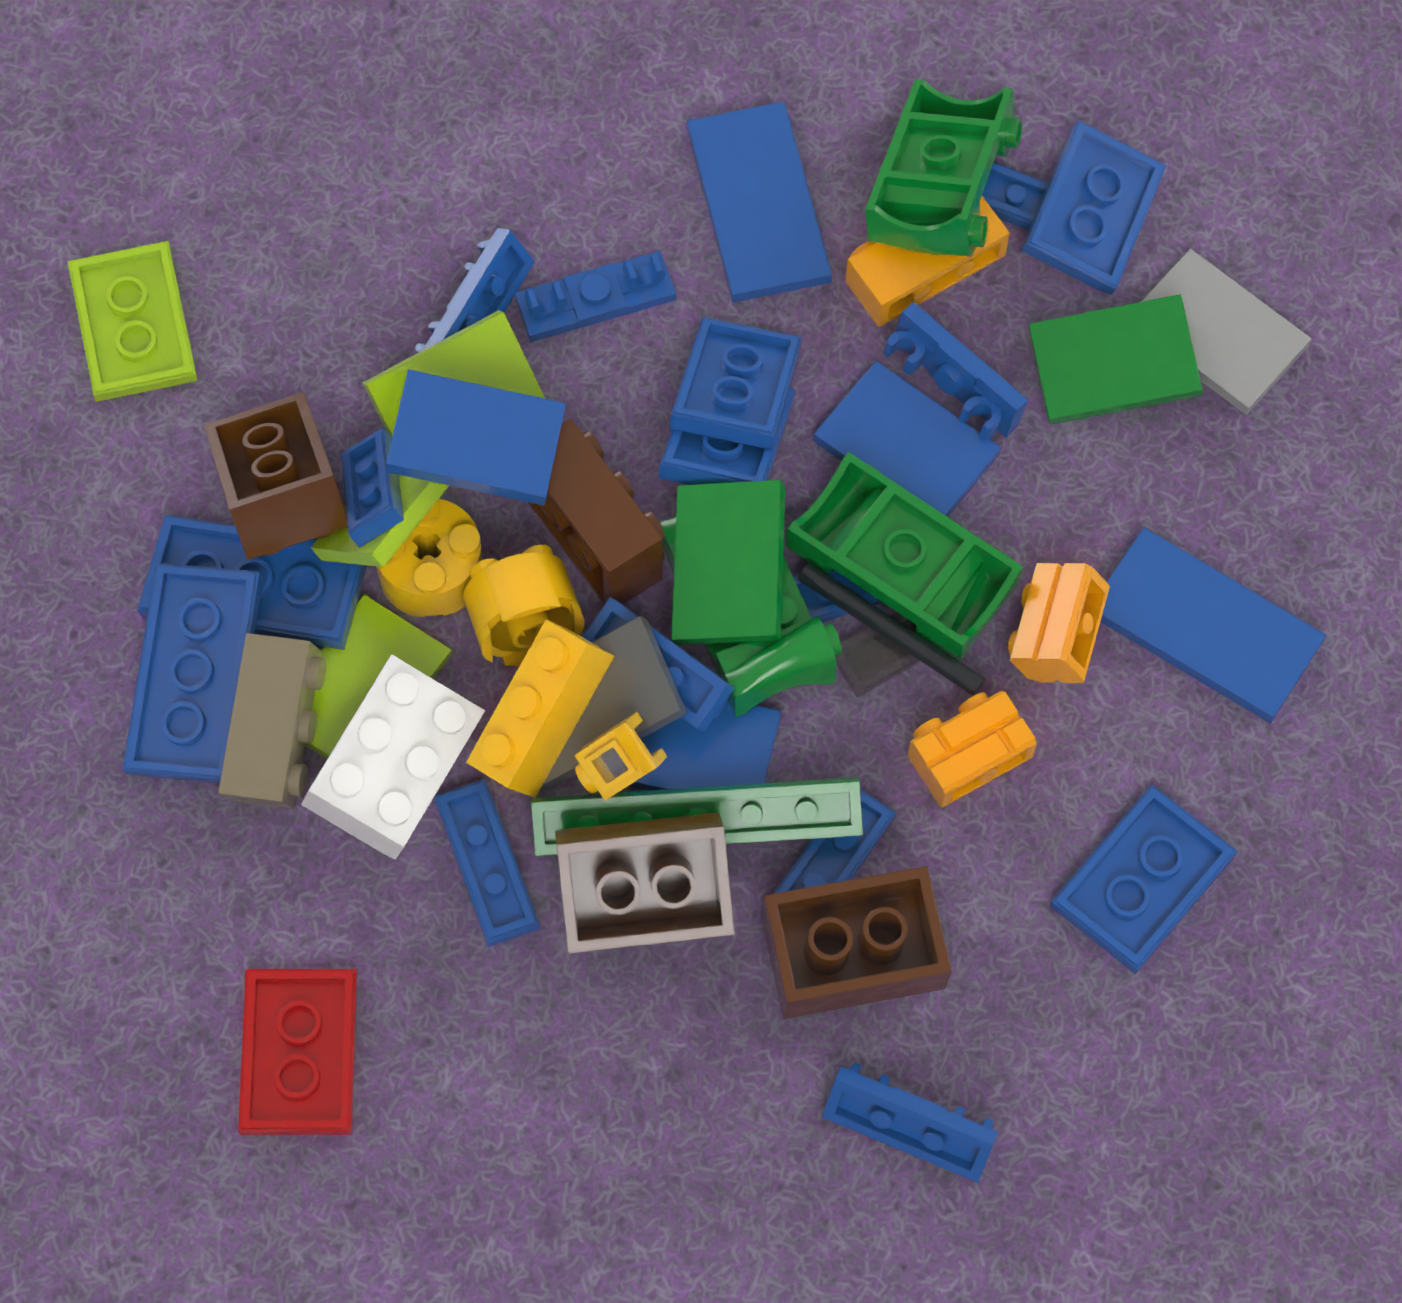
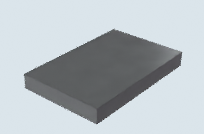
[504,616,687,788]

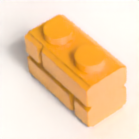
[1008,563,1110,683]
[908,690,1037,809]

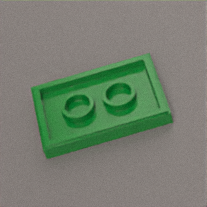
[1029,294,1203,425]
[672,480,785,645]

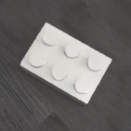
[301,654,485,859]

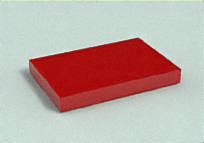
[238,969,358,1135]

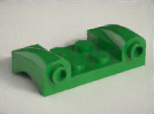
[865,80,1022,257]
[785,452,1023,661]
[660,516,842,717]

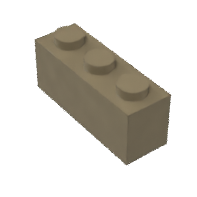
[218,633,326,810]

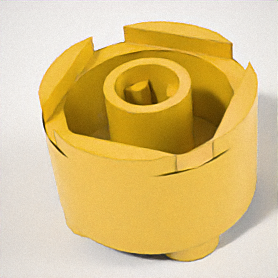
[376,498,483,618]
[463,545,585,666]

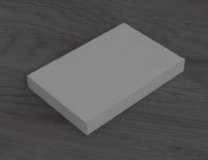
[1141,248,1312,415]

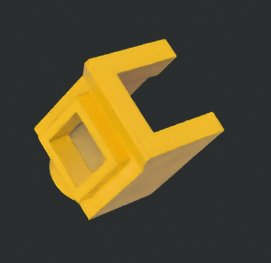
[574,712,668,801]

